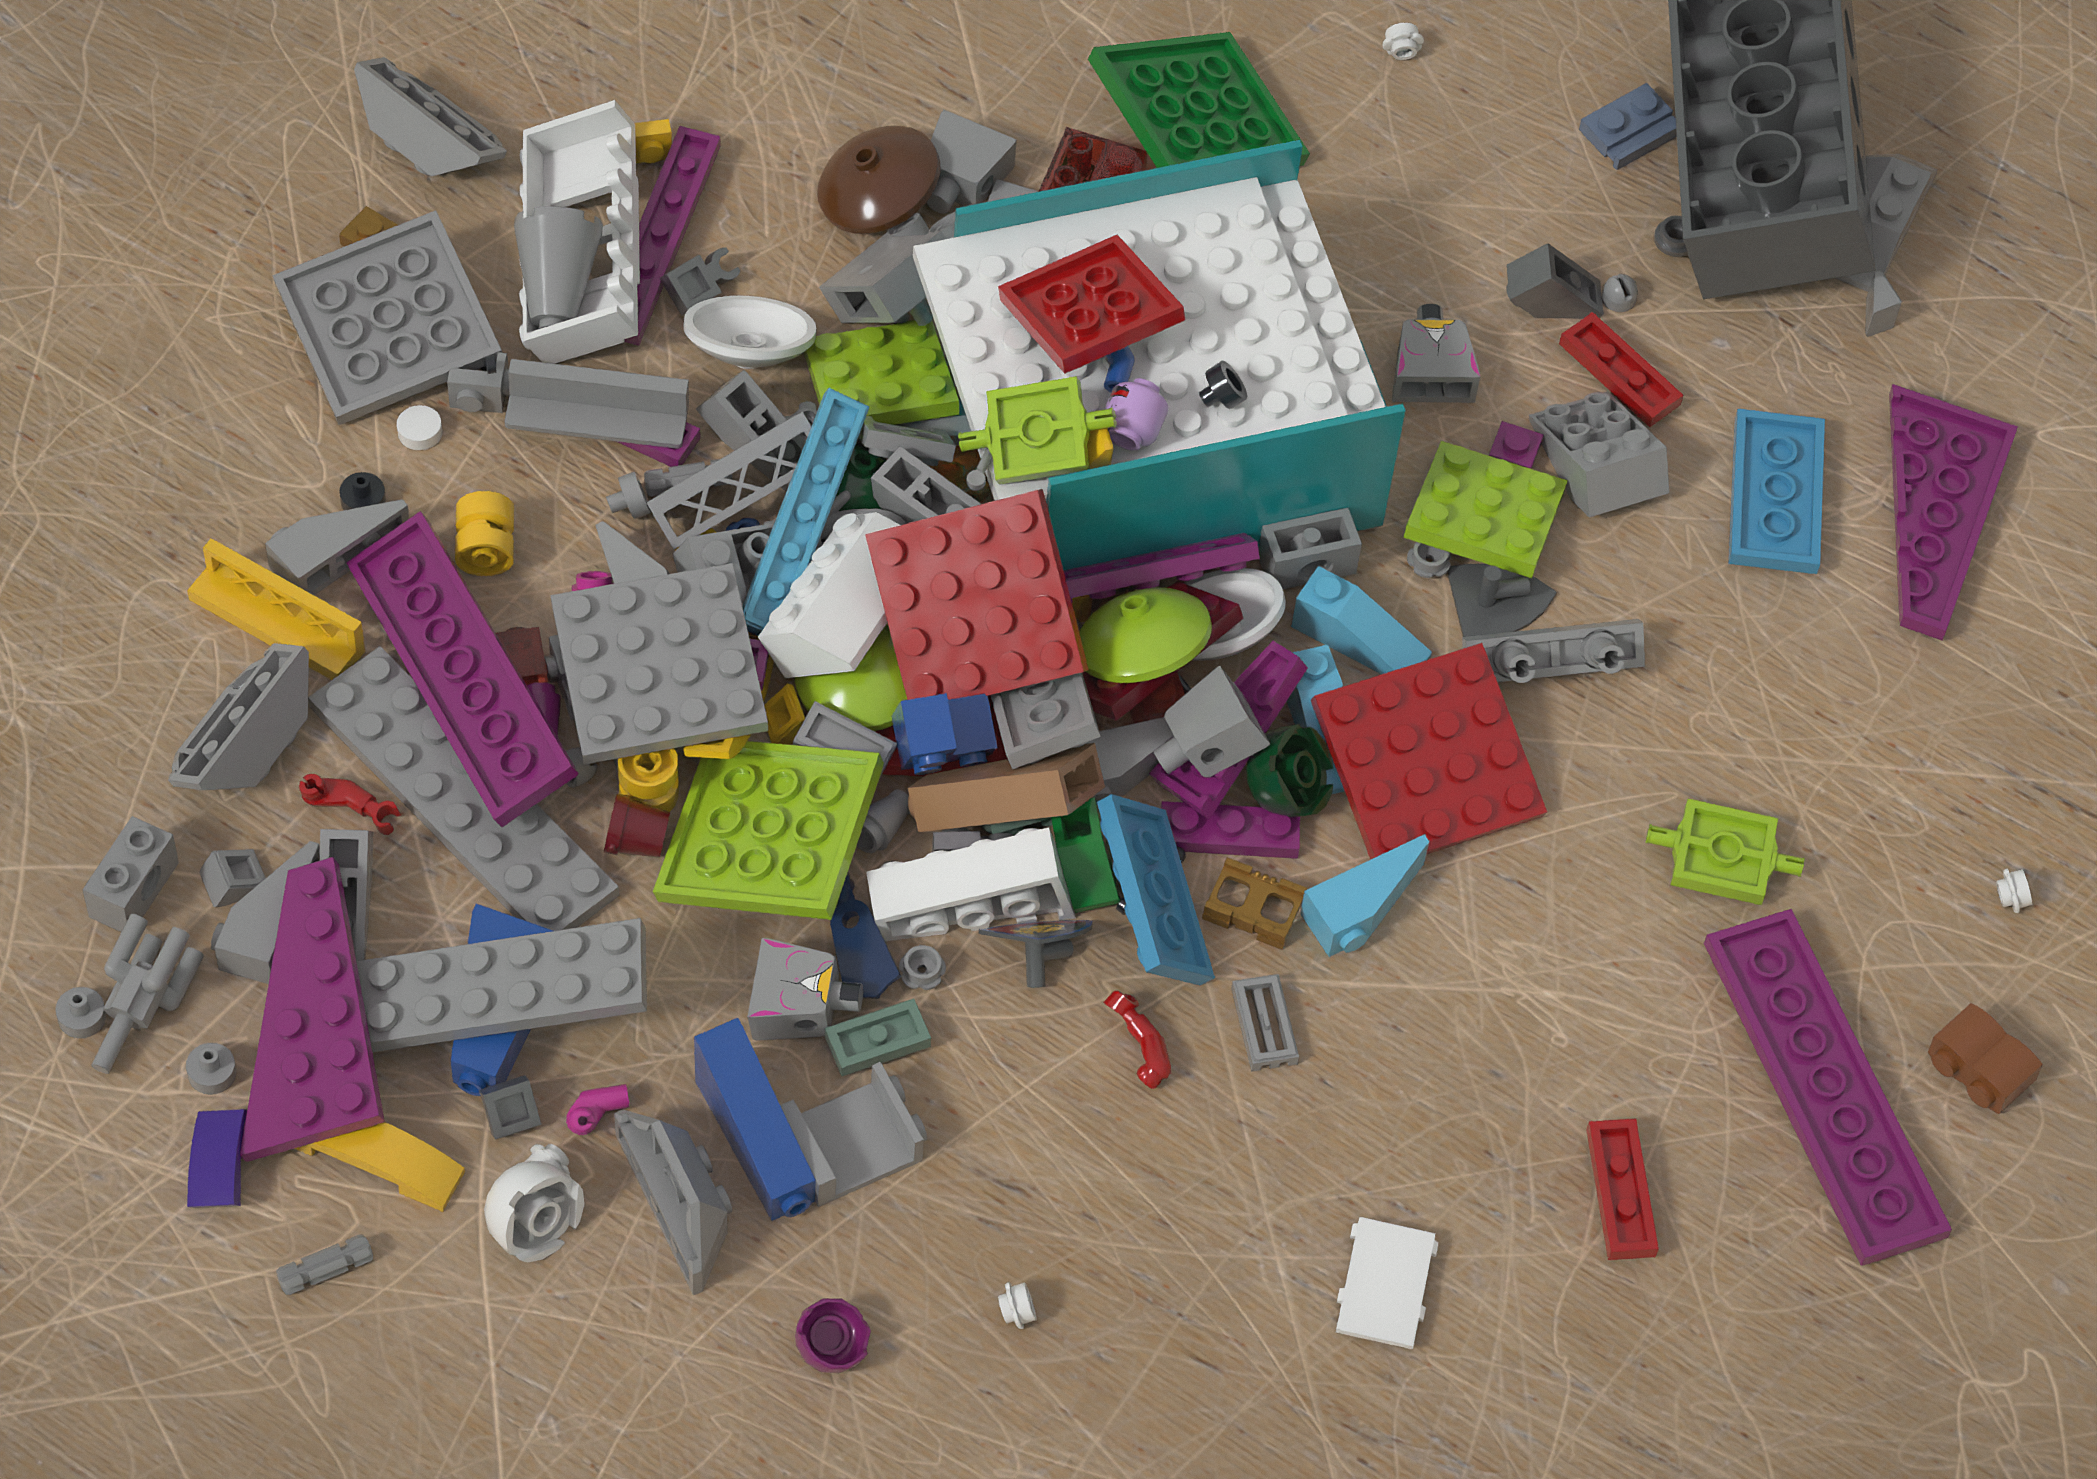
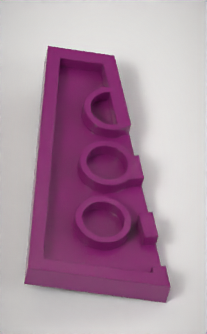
[1149,641,1308,820]

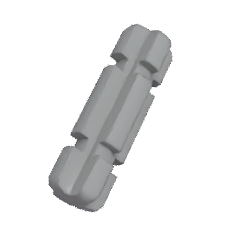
[644,459,732,497]
[276,1234,373,1295]

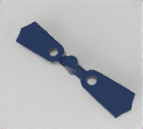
[830,872,901,999]

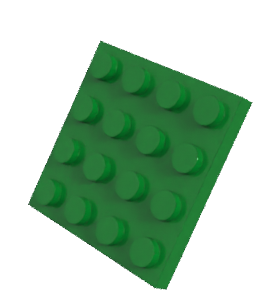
[1088,32,1310,168]

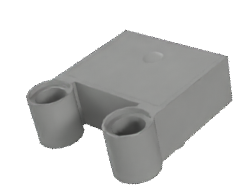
[819,212,955,326]

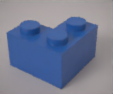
[891,693,998,775]

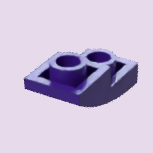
[187,1109,247,1208]

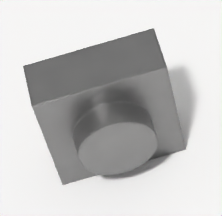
[479,1075,542,1140]

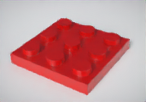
[998,234,1185,374]

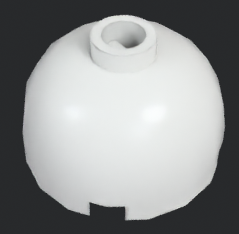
[484,1161,585,1263]

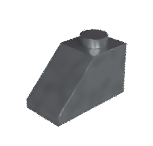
[1506,243,1603,319]

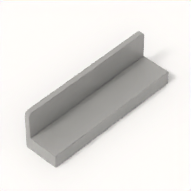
[504,359,689,449]

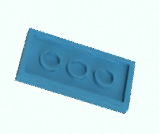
[1728,409,1825,574]
[1097,794,1215,986]

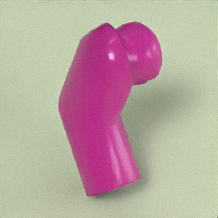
[566,1084,629,1135]

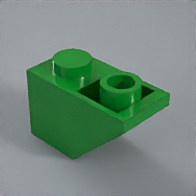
[1051,797,1120,913]

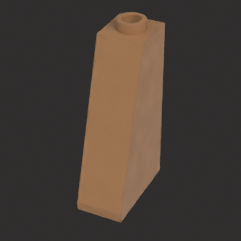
[908,743,1105,833]

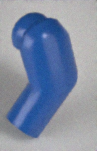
[1104,346,1135,393]

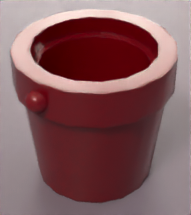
[604,793,670,858]

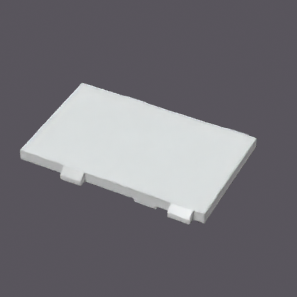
[1336,1217,1439,1349]

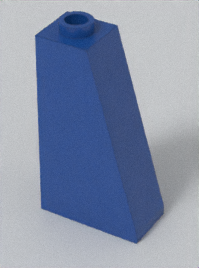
[451,904,553,1096]
[694,1018,816,1221]

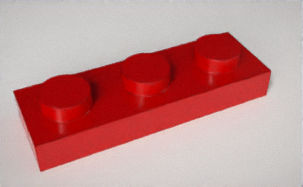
[1559,312,1684,427]
[1586,1118,1659,1260]

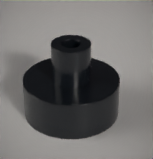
[1199,360,1248,409]
[339,472,386,510]

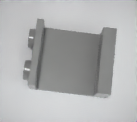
[780,1062,927,1207]

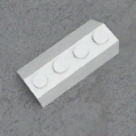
[758,512,900,678]

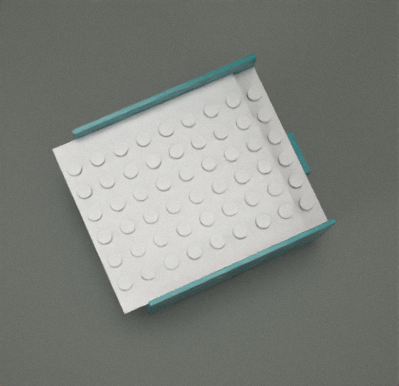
[913,140,1406,570]

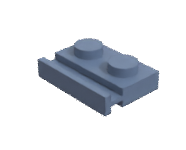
[1579,83,1677,170]

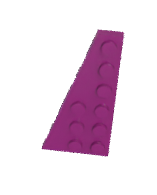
[1889,384,2018,641]
[240,857,385,1162]

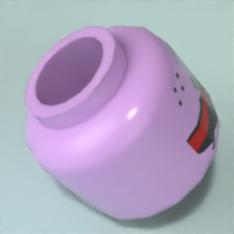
[1104,378,1168,450]

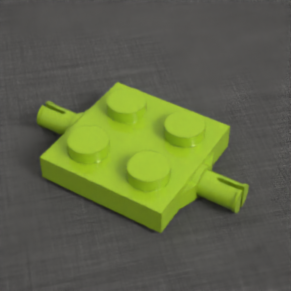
[958,376,1117,485]
[1645,798,1805,905]

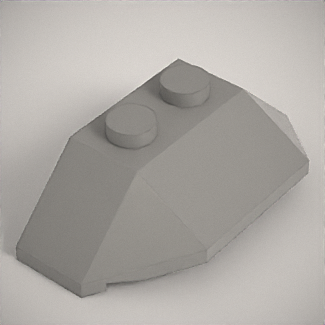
[354,57,507,177]
[1836,154,1938,292]
[168,643,309,790]
[614,1109,732,1296]

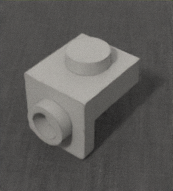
[447,352,510,413]

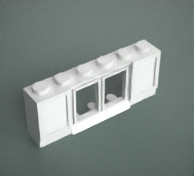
[519,100,640,364]

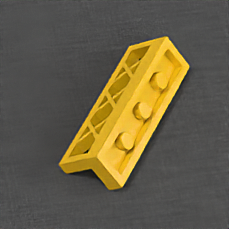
[187,538,365,680]

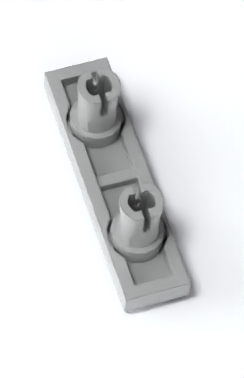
[1462,619,1645,683]

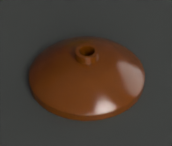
[817,125,940,234]

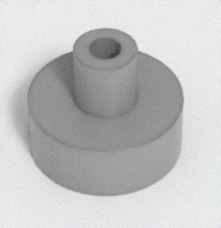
[606,471,651,519]
[55,987,106,1038]
[186,1043,236,1095]

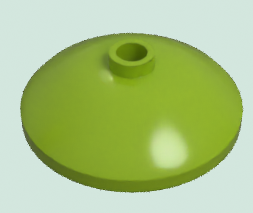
[1079,588,1212,683]
[795,622,907,731]

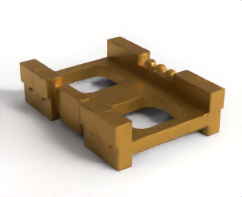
[1202,857,1307,950]

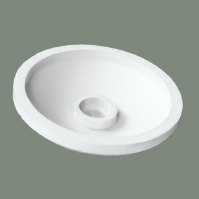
[683,296,816,369]
[1185,568,1286,661]

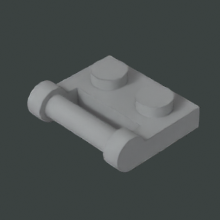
[857,416,956,466]

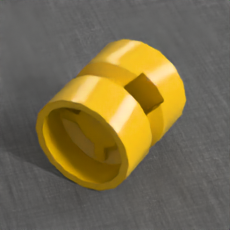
[455,491,514,576]
[618,748,679,812]

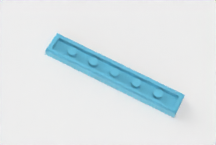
[742,388,869,636]

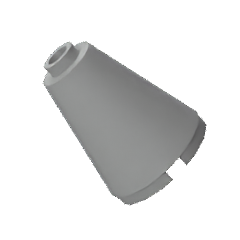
[514,206,603,329]

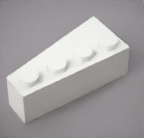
[866,827,1076,941]

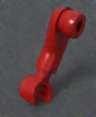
[299,774,401,835]
[1103,991,1171,1089]

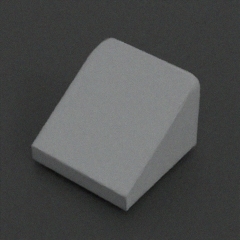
[1865,270,1902,337]
[200,849,266,907]

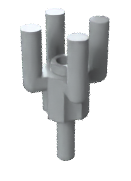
[91,914,204,1074]

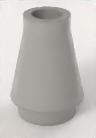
[857,789,910,853]

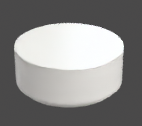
[397,405,442,450]

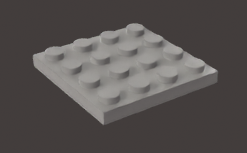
[272,210,502,425]
[550,563,768,764]

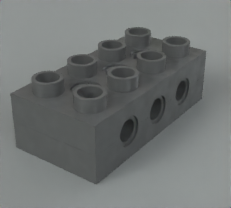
[1668,0,1876,300]

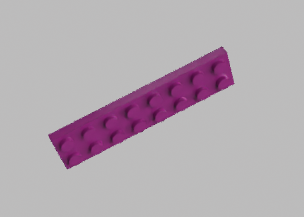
[346,511,579,827]
[1704,909,1952,1266]

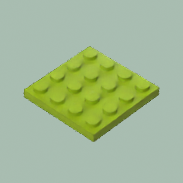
[653,741,884,920]

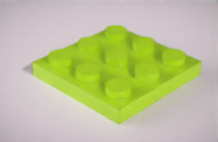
[803,320,959,425]
[1403,441,1568,578]

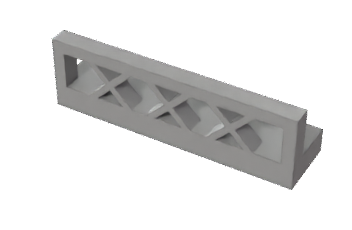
[646,411,811,549]

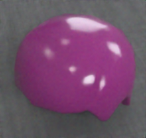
[795,1298,871,1374]

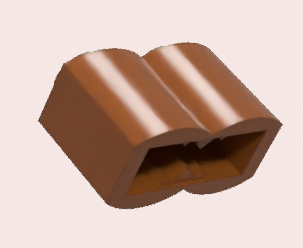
[1928,1003,2043,1114]

